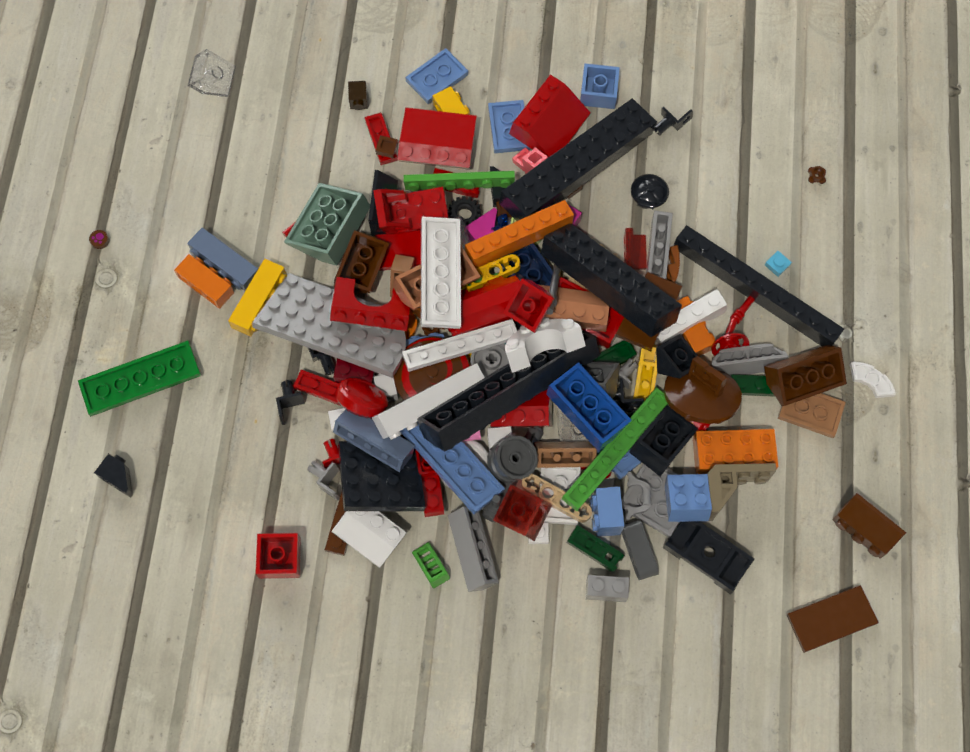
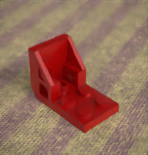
[373,186,449,234]

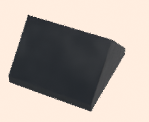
[656,334,698,379]

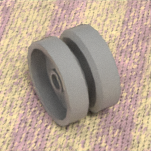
[470,343,509,377]

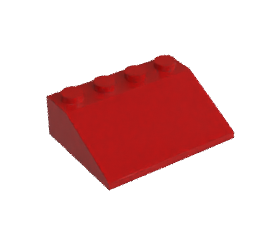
[509,74,591,158]
[397,107,477,170]

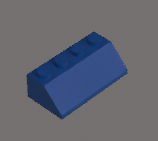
[546,362,632,452]

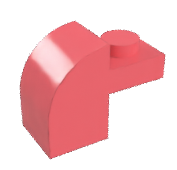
[512,147,548,174]

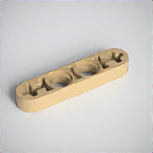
[521,474,592,523]

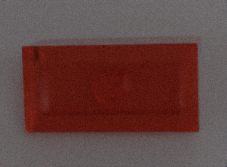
[623,228,647,270]

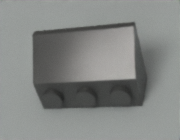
[583,362,620,399]

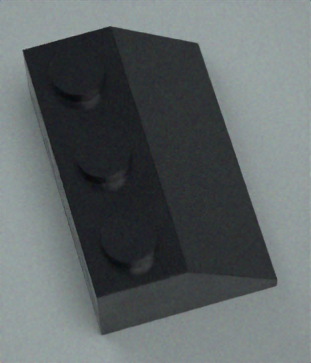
[368,170,402,236]

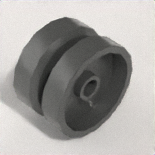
[487,436,538,483]

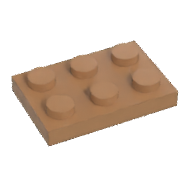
[778,393,846,438]

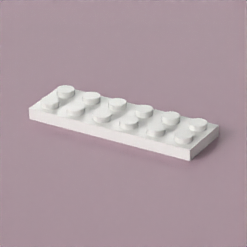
[421,217,461,329]

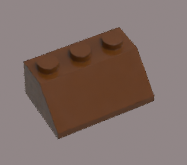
[334,230,389,293]
[832,493,906,559]

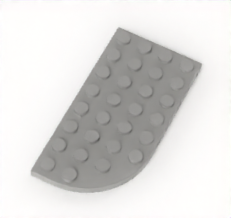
[252,273,406,378]

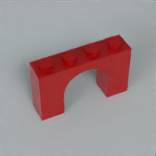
[330,277,410,331]

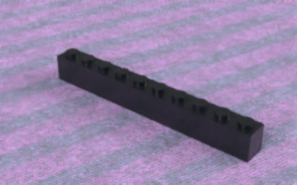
[674,225,844,346]

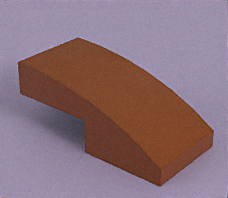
[666,245,680,283]

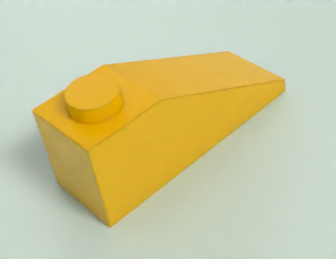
[633,345,659,401]

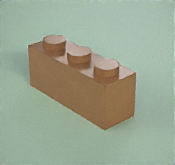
[534,441,597,468]

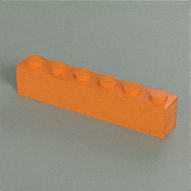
[465,200,574,268]

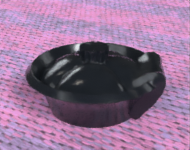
[631,174,669,210]

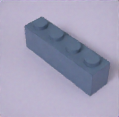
[187,228,258,291]
[333,409,415,472]

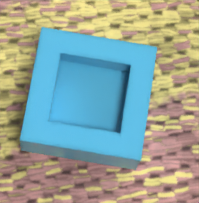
[765,251,792,277]

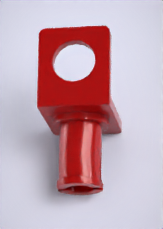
[322,439,340,469]

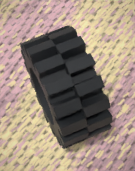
[448,196,481,232]

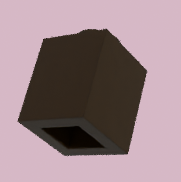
[348,81,368,110]

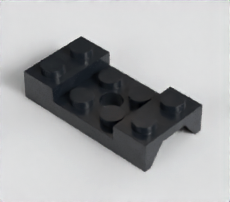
[663,521,755,595]

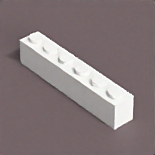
[372,363,485,440]

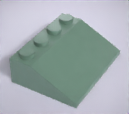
[284,183,370,266]

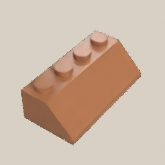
[393,245,481,310]
[539,285,609,332]

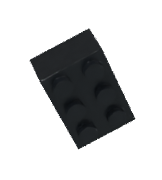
[629,405,698,477]

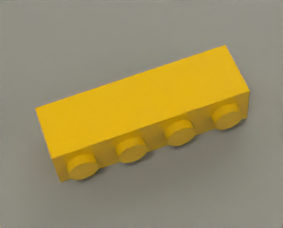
[228,258,287,337]

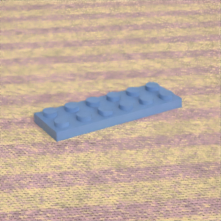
[400,421,505,515]

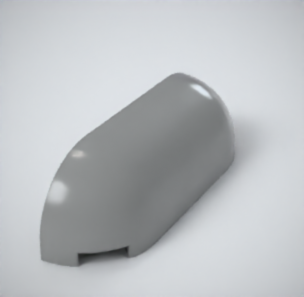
[712,344,788,376]

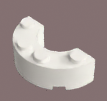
[505,318,586,373]

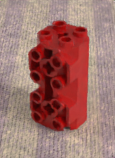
[447,276,520,337]

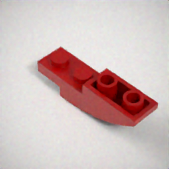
[415,449,444,517]

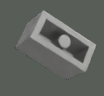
[585,575,629,602]

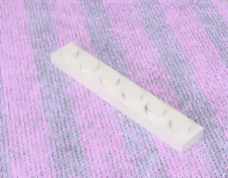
[402,319,517,372]

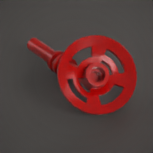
[711,296,755,357]

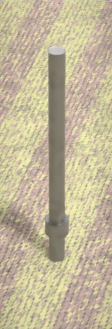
[546,264,561,315]

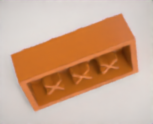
[693,429,779,474]

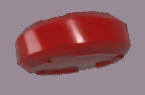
[335,378,389,418]

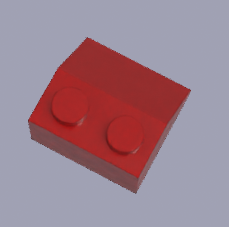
[503,279,555,333]

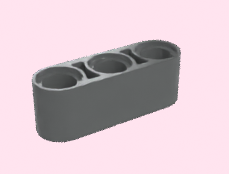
[621,520,659,580]

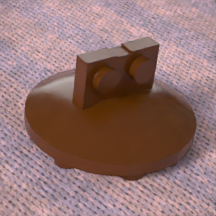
[664,356,742,424]

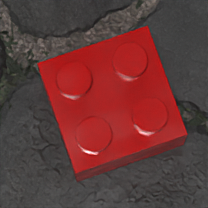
[255,533,301,579]

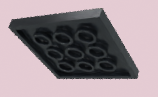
[338,441,425,511]

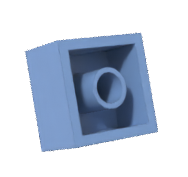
[580,63,620,109]
[665,474,712,522]
[590,487,624,537]

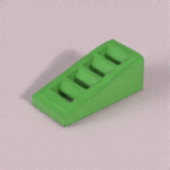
[412,542,450,589]

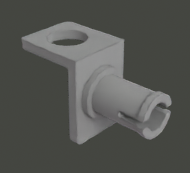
[618,358,638,389]
[307,461,339,501]

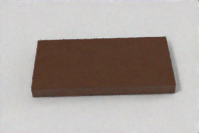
[616,272,682,352]
[786,585,879,653]

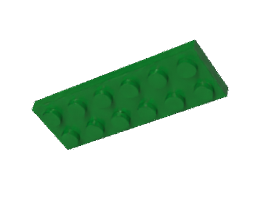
[78,340,201,417]

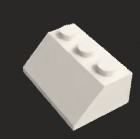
[331,511,407,568]

